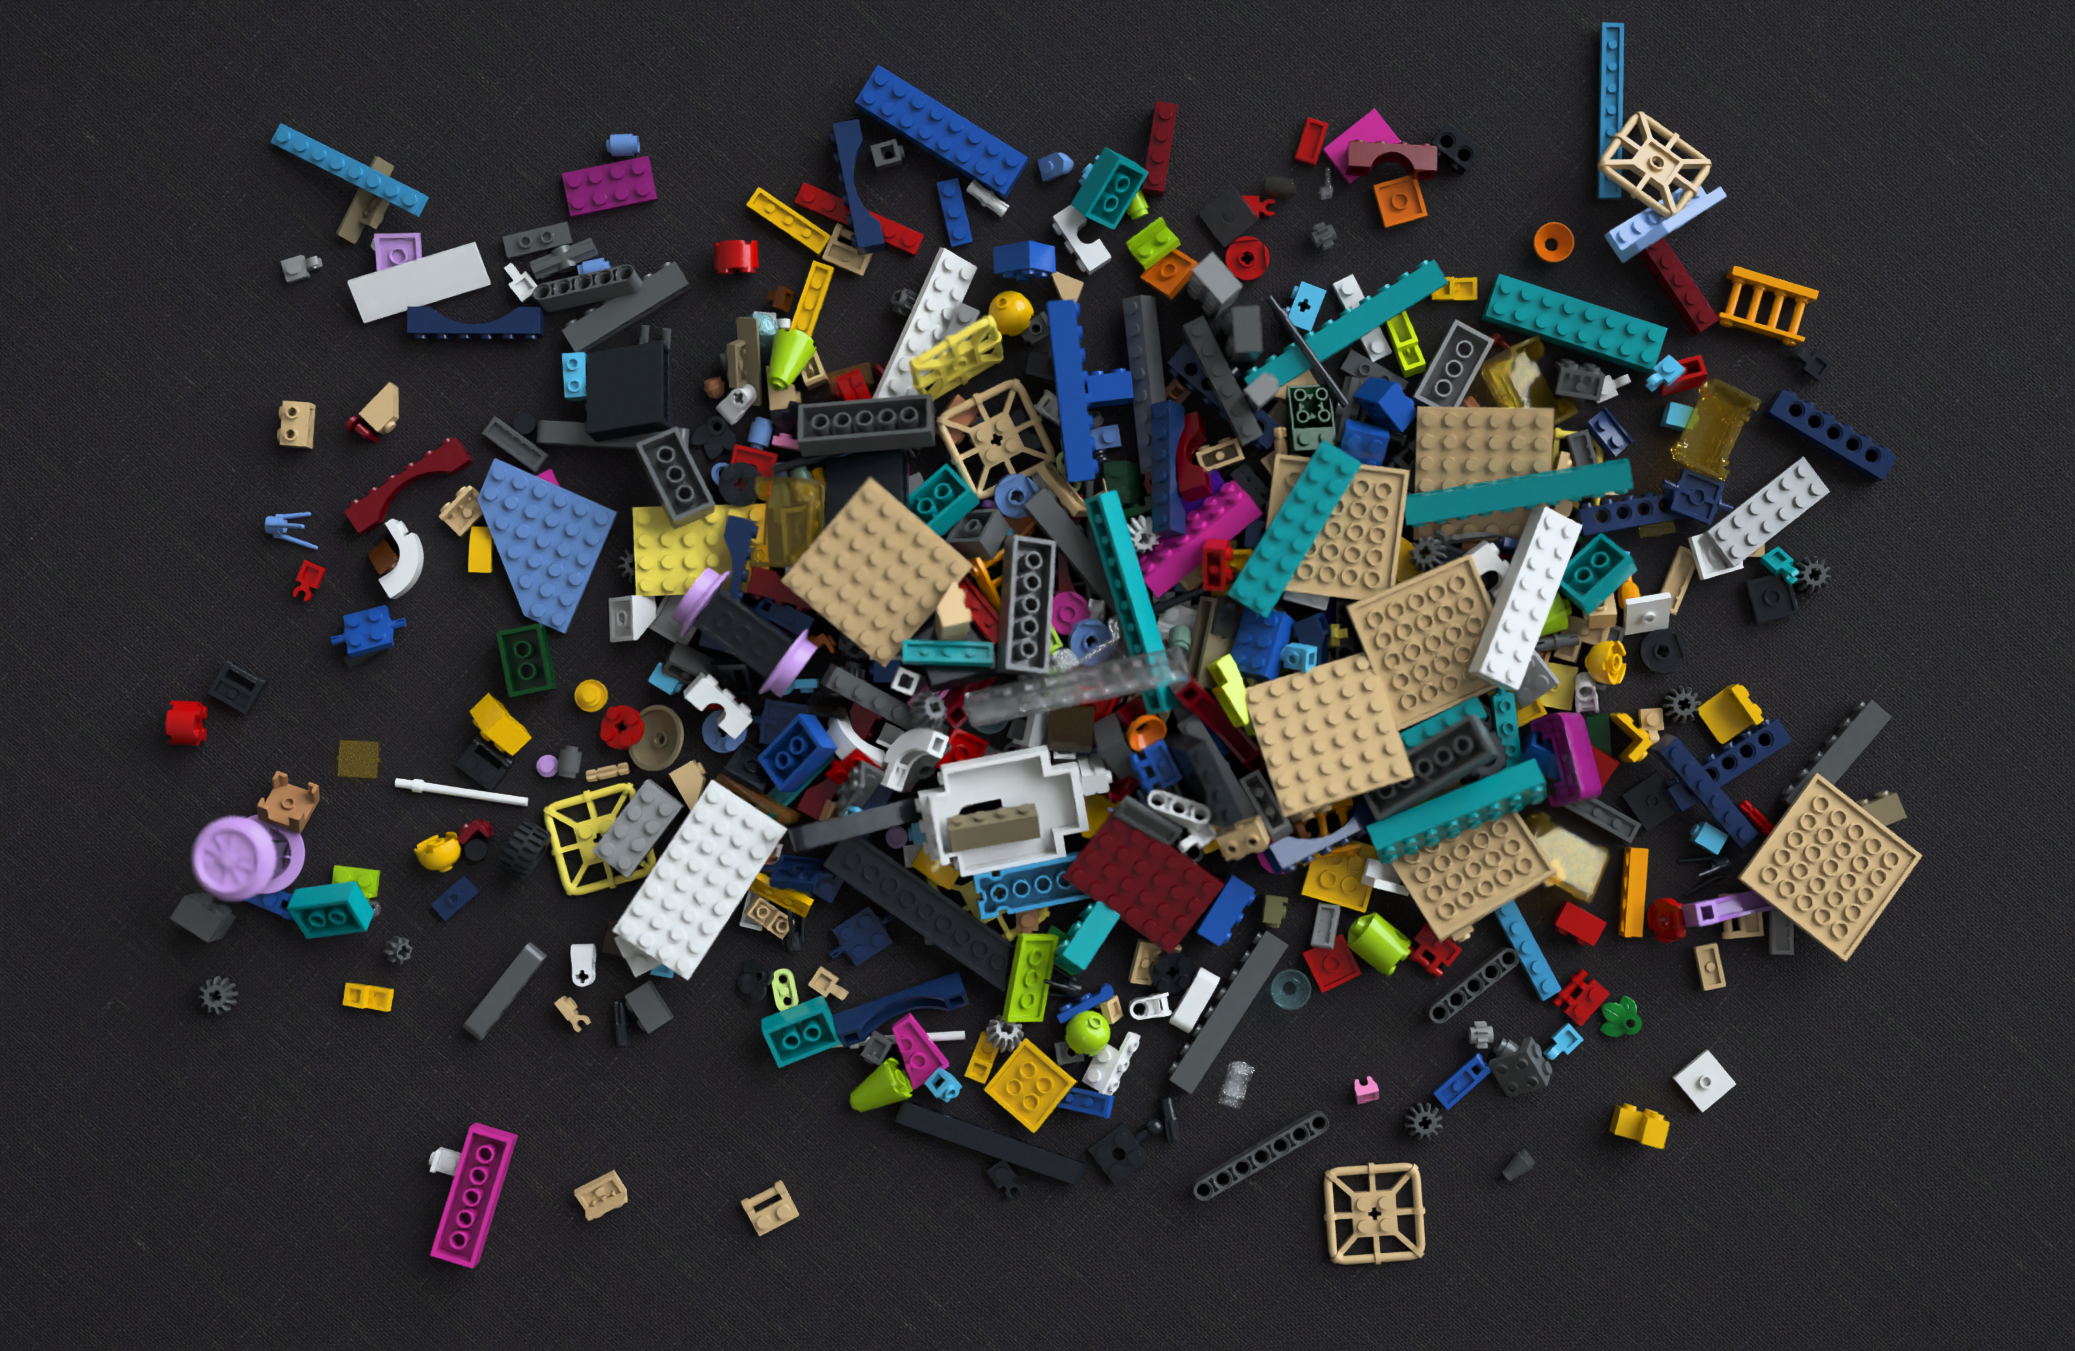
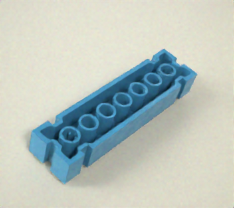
[972,851,1091,920]

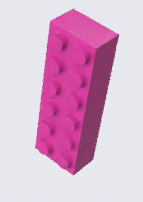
[1136,479,1263,598]
[430,1123,518,1268]

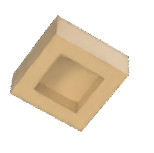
[1095,995,1123,1024]

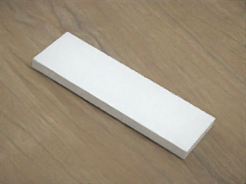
[347,242,491,323]

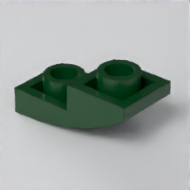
[1124,494,1152,522]
[1586,714,1612,757]

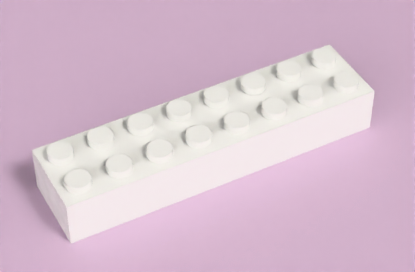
[1468,507,1582,690]

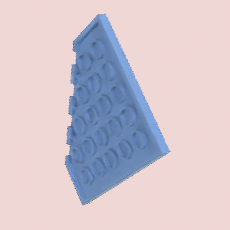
[477,458,618,633]

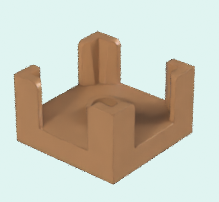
[257,771,320,834]

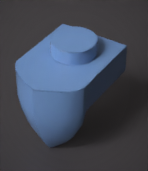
[1037,153,1074,182]

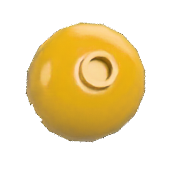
[988,291,1034,336]
[1585,641,1626,685]
[414,832,461,872]

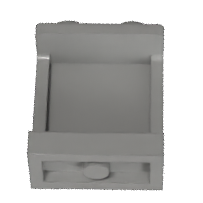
[1013,690,1067,751]

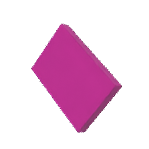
[1322,108,1401,185]

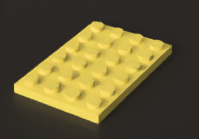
[633,504,769,596]

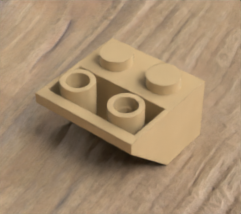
[934,581,972,641]

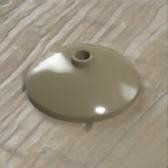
[628,705,684,771]

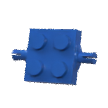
[331,605,407,658]

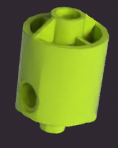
[1539,591,1572,638]
[1347,912,1411,976]

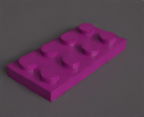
[562,156,658,218]

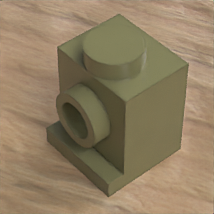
[1261,894,1288,928]

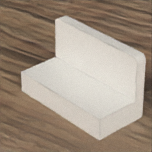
[1361,858,1409,896]

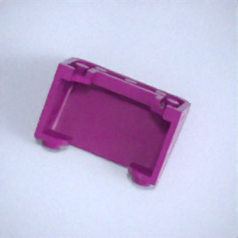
[1530,712,1602,808]

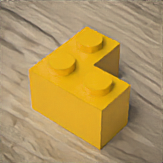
[470,693,532,756]
[1609,1103,1670,1149]

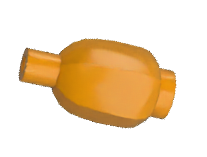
[1618,575,1640,610]

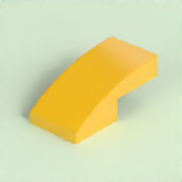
[1432,277,1477,301]
[468,526,494,573]
[911,845,960,890]
[342,983,394,1012]
[964,1031,999,1084]

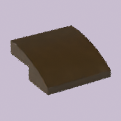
[1047,703,1095,753]

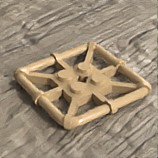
[1597,111,1712,220]
[936,378,1056,501]
[1323,1162,1425,1265]

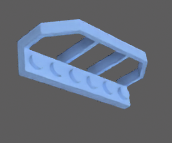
[1604,180,1727,264]

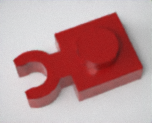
[1241,195,1275,218]
[293,560,327,602]

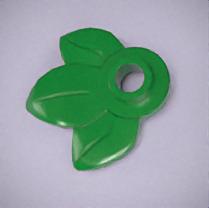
[1600,995,1642,1037]

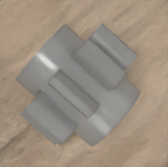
[1468,1021,1494,1049]

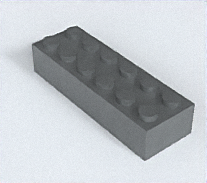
[798,394,935,457]
[996,535,1056,677]
[1363,714,1500,821]

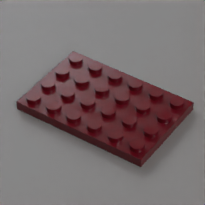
[1063,805,1224,954]

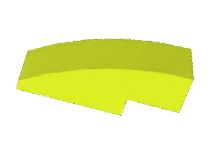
[1385,310,1426,378]
[1207,654,1249,728]

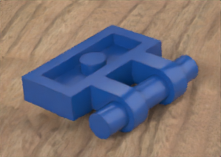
[1128,738,1183,795]

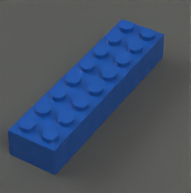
[855,65,1028,200]
[1045,299,1098,482]

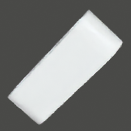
[1146,790,1211,831]
[1169,967,1220,1033]

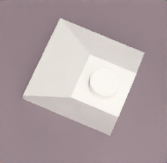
[609,595,657,642]

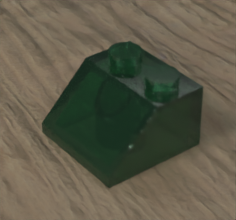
[1102,460,1149,511]

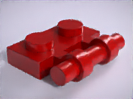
[1408,921,1462,978]
[1553,968,1610,1026]

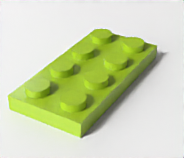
[1002,934,1059,1022]

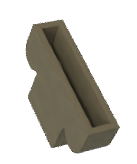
[1185,596,1239,689]

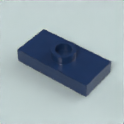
[431,875,480,921]

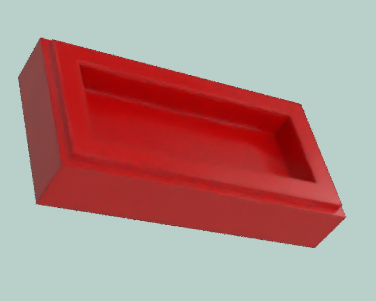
[1294,117,1329,167]

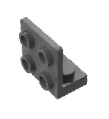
[1554,358,1605,401]
[836,760,885,818]

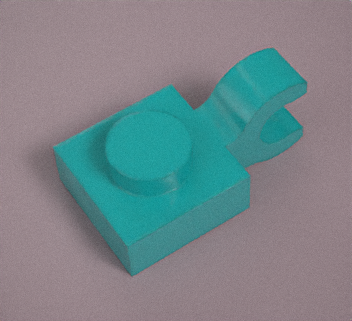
[1760,546,1799,585]

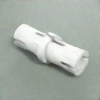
[966,179,1009,217]

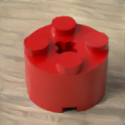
[713,240,759,275]
[166,700,208,746]

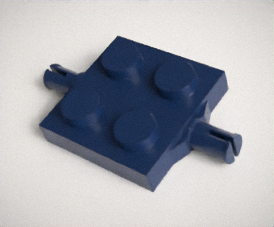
[1660,468,1733,526]
[750,699,810,744]
[760,854,835,891]
[829,905,897,966]

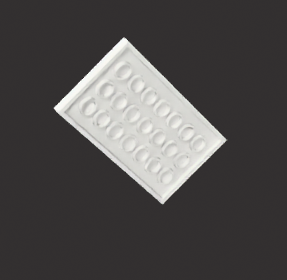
[613,780,787,980]

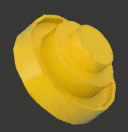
[575,680,608,712]

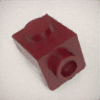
[456,819,495,845]

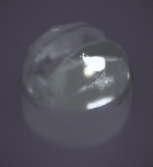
[368,900,381,918]

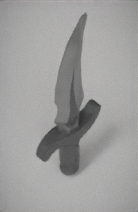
[1417,530,1501,546]

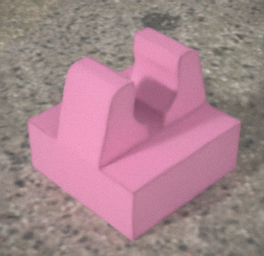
[1355,1076,1379,1104]

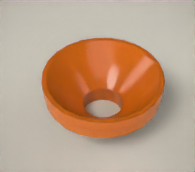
[1533,222,1574,263]
[1127,715,1166,752]

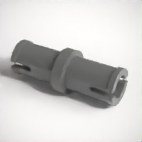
[1534,631,1580,653]

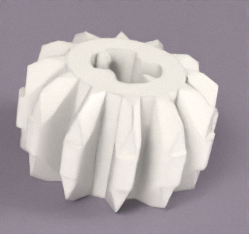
[1127,515,1161,554]

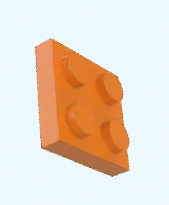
[1372,175,1428,229]
[1140,249,1198,300]

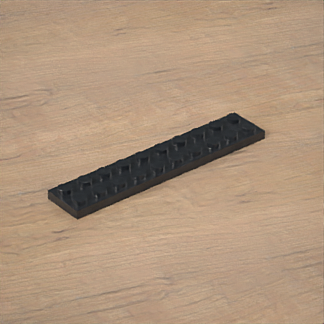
[822,835,1016,993]

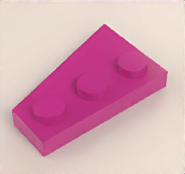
[892,1013,949,1090]

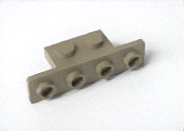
[336,156,394,244]
[726,317,762,406]

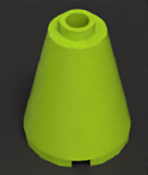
[767,328,817,391]
[849,1058,913,1112]

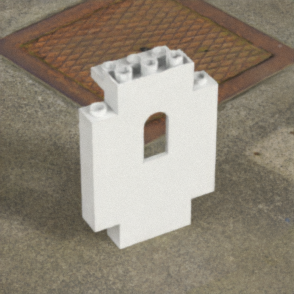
[915,745,1089,877]

